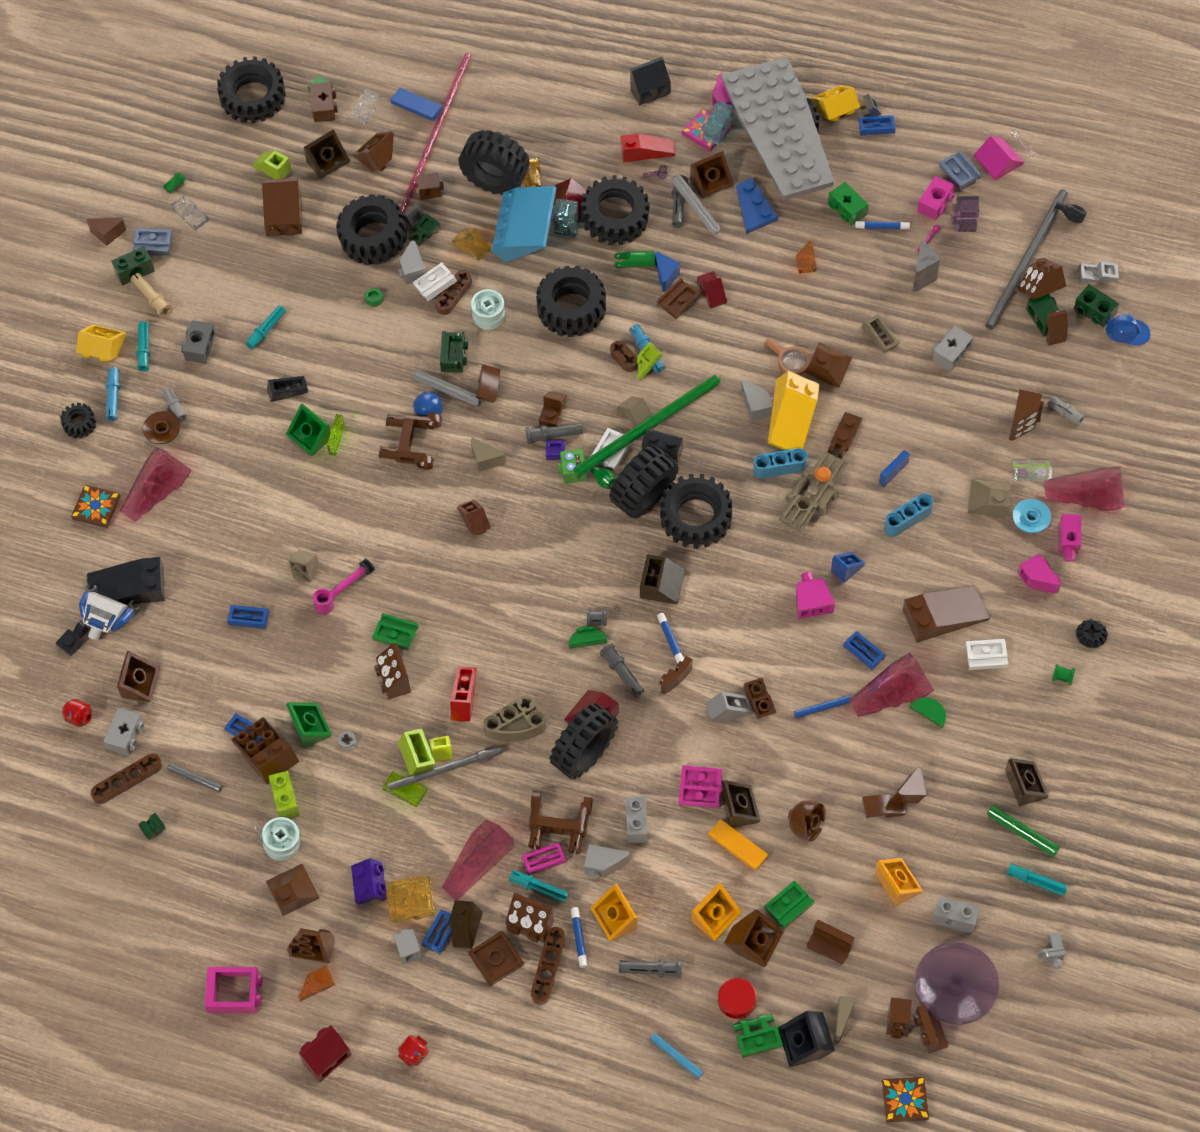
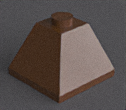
[352,131,394,171]
[805,342,852,388]
[266,864,319,916]
[724,909,783,967]

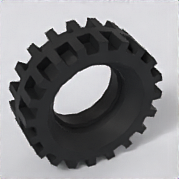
[217,56,286,124]
[581,175,650,245]
[660,474,732,549]
[549,703,619,780]

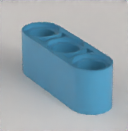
[753,448,808,478]
[884,494,933,536]

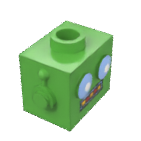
[558,449,587,484]

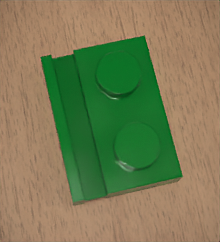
[372,613,419,651]
[764,880,814,929]

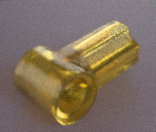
[525,157,541,187]

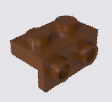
[913,1004,948,1053]

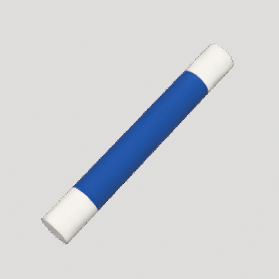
[855,221,910,229]
[657,613,684,664]
[570,907,588,968]

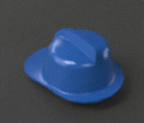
[1106,314,1151,345]

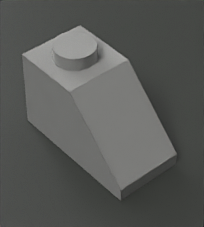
[398,240,426,285]
[741,380,774,421]
[706,692,753,722]
[584,844,629,879]

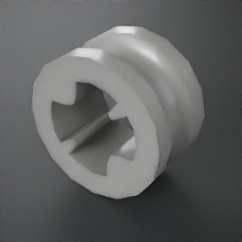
[338,731,357,751]

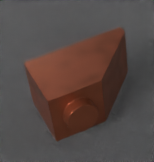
[457,499,491,535]

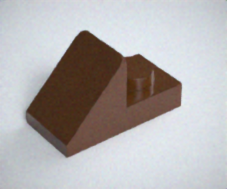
[539,391,567,427]

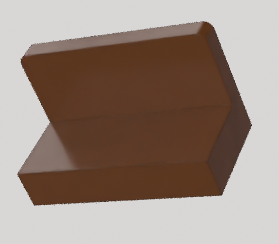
[807,919,855,964]

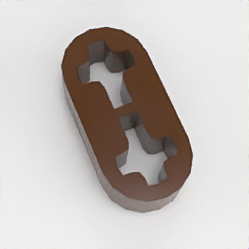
[610,341,638,372]

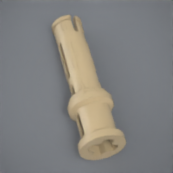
[131,273,172,318]

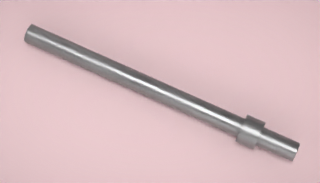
[387,746,502,791]

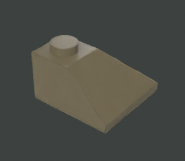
[968,479,1010,518]

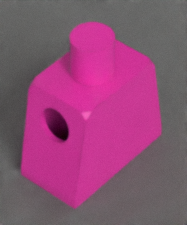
[1058,514,1082,562]
[796,572,835,619]

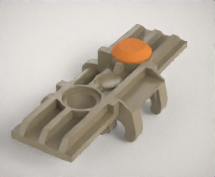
[779,451,848,532]

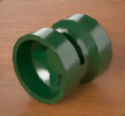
[138,813,166,840]

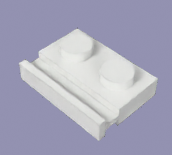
[412,262,457,302]
[591,428,631,471]
[965,639,1009,670]

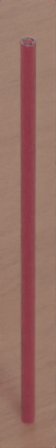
[400,53,471,214]

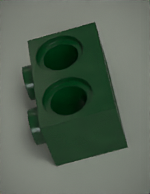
[1074,284,1119,328]

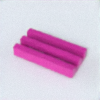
[521,842,566,876]

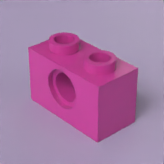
[917,176,955,220]

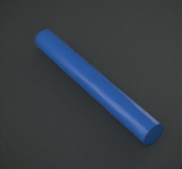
[793,695,852,719]

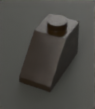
[449,900,483,949]

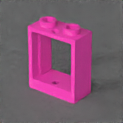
[204,967,263,1013]

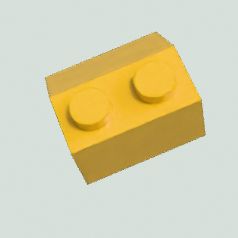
[810,85,860,122]
[76,324,127,362]

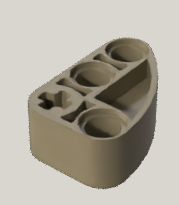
[483,695,546,742]

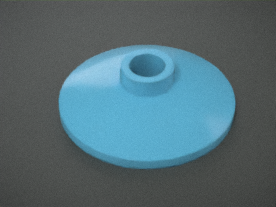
[1013,499,1051,533]

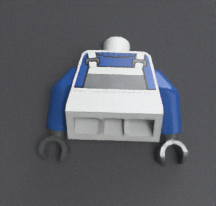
[79,583,141,641]

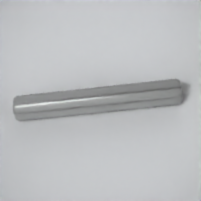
[672,175,721,235]
[414,370,481,407]

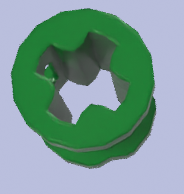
[1052,664,1075,685]

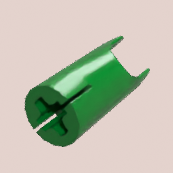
[614,250,655,268]

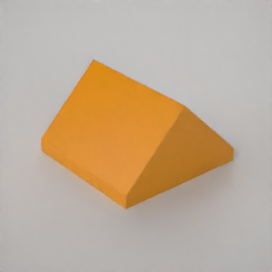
[875,858,923,906]
[691,883,742,941]
[590,884,638,942]

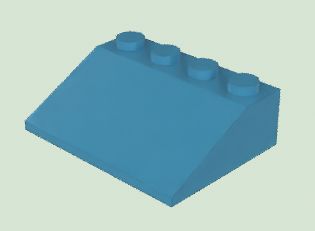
[492,186,556,263]

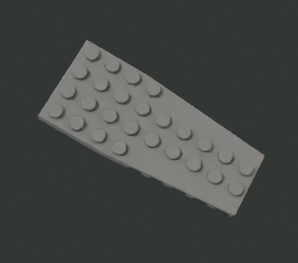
[721,57,834,200]

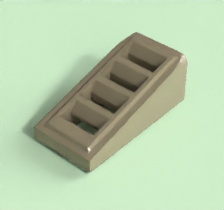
[861,314,899,353]
[834,996,856,1043]

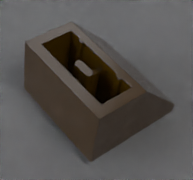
[640,554,685,605]

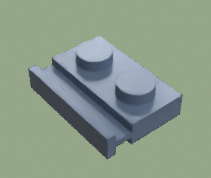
[939,150,981,190]
[132,228,173,255]

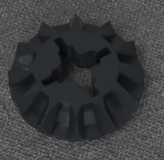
[1076,618,1108,648]

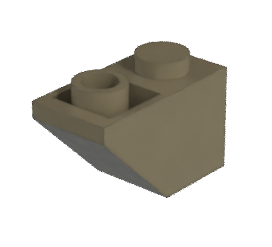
[289,550,319,582]

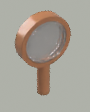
[764,338,810,376]

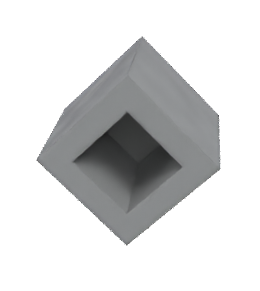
[394,929,422,964]

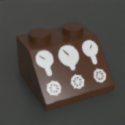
[1017,258,1067,299]
[1009,390,1044,441]
[374,642,411,699]
[506,893,554,943]

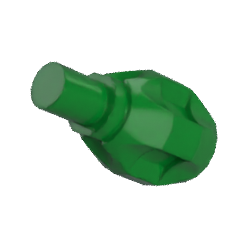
[589,466,616,489]

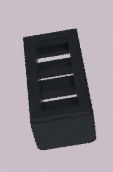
[267,376,308,402]

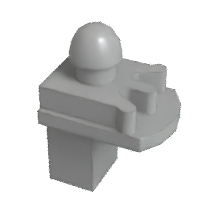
[1037,932,1065,969]

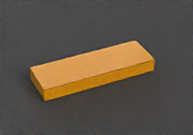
[708,819,768,872]

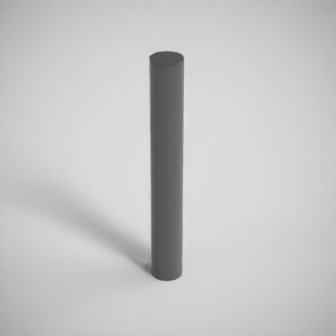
[167,763,223,793]

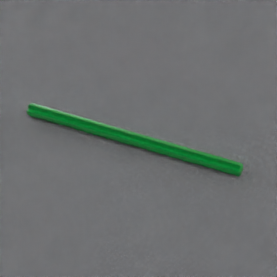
[573,375,720,477]

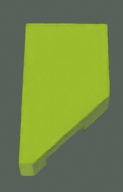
[637,342,663,381]

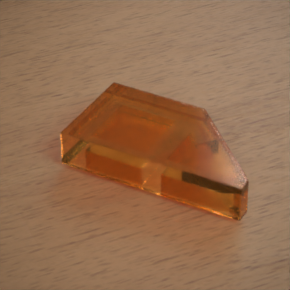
[796,241,817,274]
[298,966,335,1002]

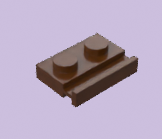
[657,278,701,319]

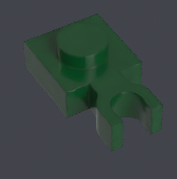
[409,213,441,246]

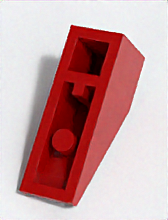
[620,133,676,163]
[450,667,477,722]

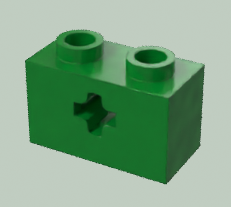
[828,182,869,226]

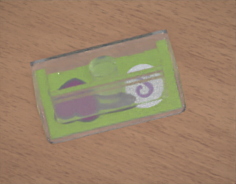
[1011,459,1052,481]

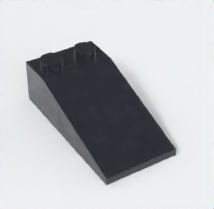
[87,557,165,605]

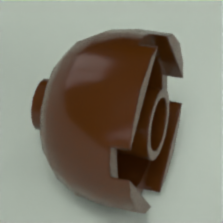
[788,800,826,841]

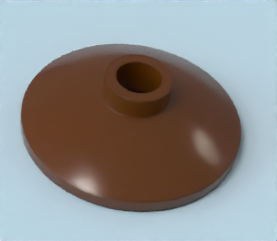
[143,411,180,444]

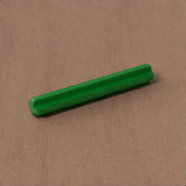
[987,805,1059,857]

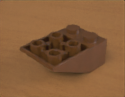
[231,717,299,784]

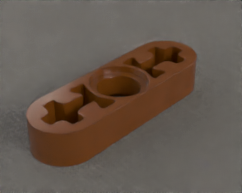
[436,270,472,315]

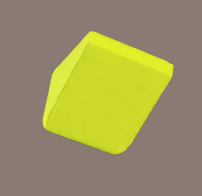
[429,736,453,762]

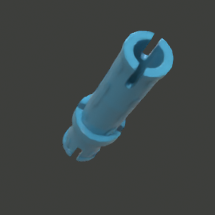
[629,324,665,374]
[105,367,120,421]

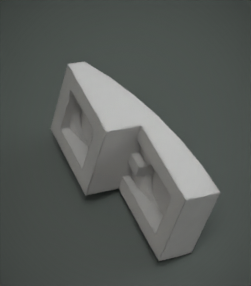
[1078,261,1119,283]

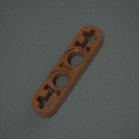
[91,754,162,804]
[531,927,566,1005]

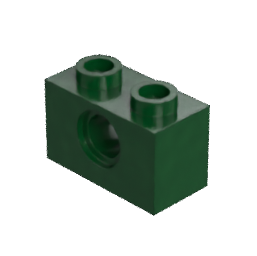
[111,246,155,286]

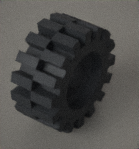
[60,402,96,439]

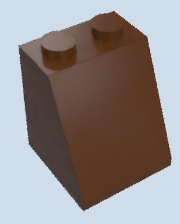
[262,178,302,236]

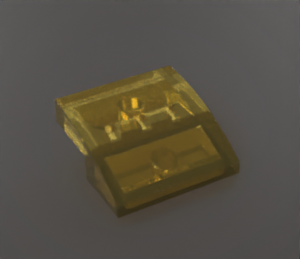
[386,876,435,923]

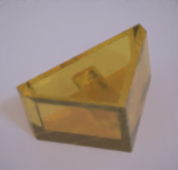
[452,228,490,261]

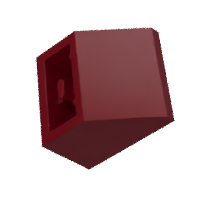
[299,1025,351,1083]

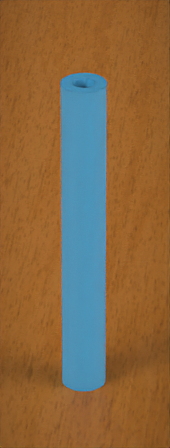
[650,1033,704,1079]

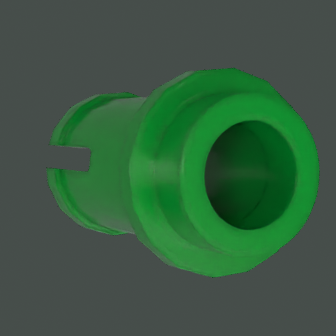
[163,172,186,194]

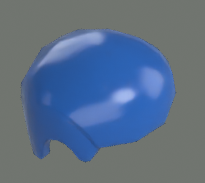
[413,392,443,416]

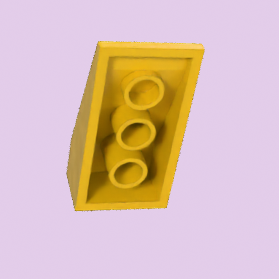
[768,371,819,450]

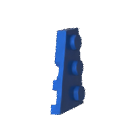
[736,178,778,234]

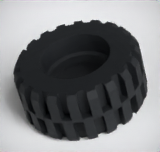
[458,130,530,195]
[336,194,408,265]
[536,266,606,337]
[609,445,679,518]

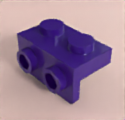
[351,858,387,905]

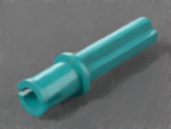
[245,305,286,350]
[136,321,151,372]
[1006,863,1067,896]
[508,869,568,903]

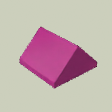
[974,136,1024,180]

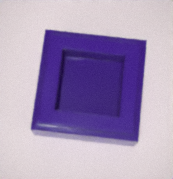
[546,440,565,460]

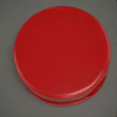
[718,978,757,1019]

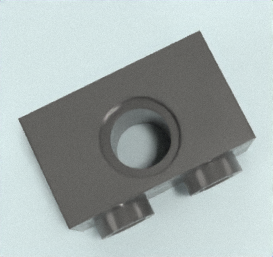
[181,320,216,364]

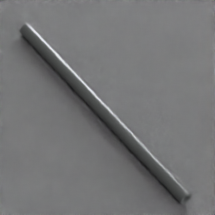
[985,189,1068,330]

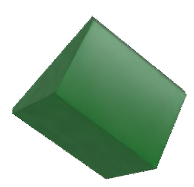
[285,404,332,456]
[286,702,332,748]

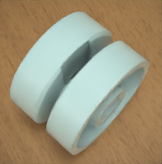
[471,289,505,330]
[262,817,300,861]

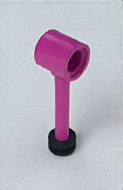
[313,558,375,614]

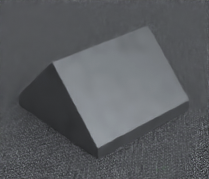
[913,241,940,292]

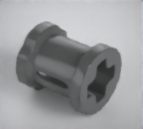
[587,609,607,626]

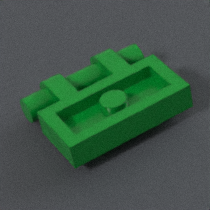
[732,1014,783,1058]

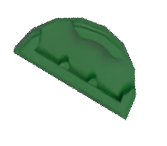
[569,626,607,649]
[909,698,946,728]

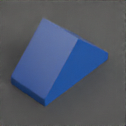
[655,252,680,292]
[831,551,866,583]

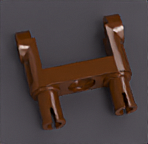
[379,413,443,470]
[528,790,593,854]

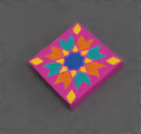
[682,108,731,151]

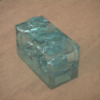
[703,100,733,145]
[551,199,579,237]

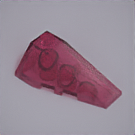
[119,447,192,522]
[1044,466,1125,511]
[848,652,934,717]
[442,820,514,900]

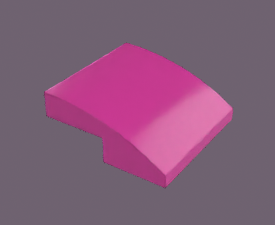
[679,765,722,808]

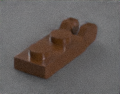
[827,412,862,460]

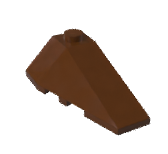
[287,928,335,963]

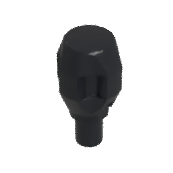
[1054,201,1087,223]

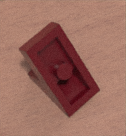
[697,271,727,309]

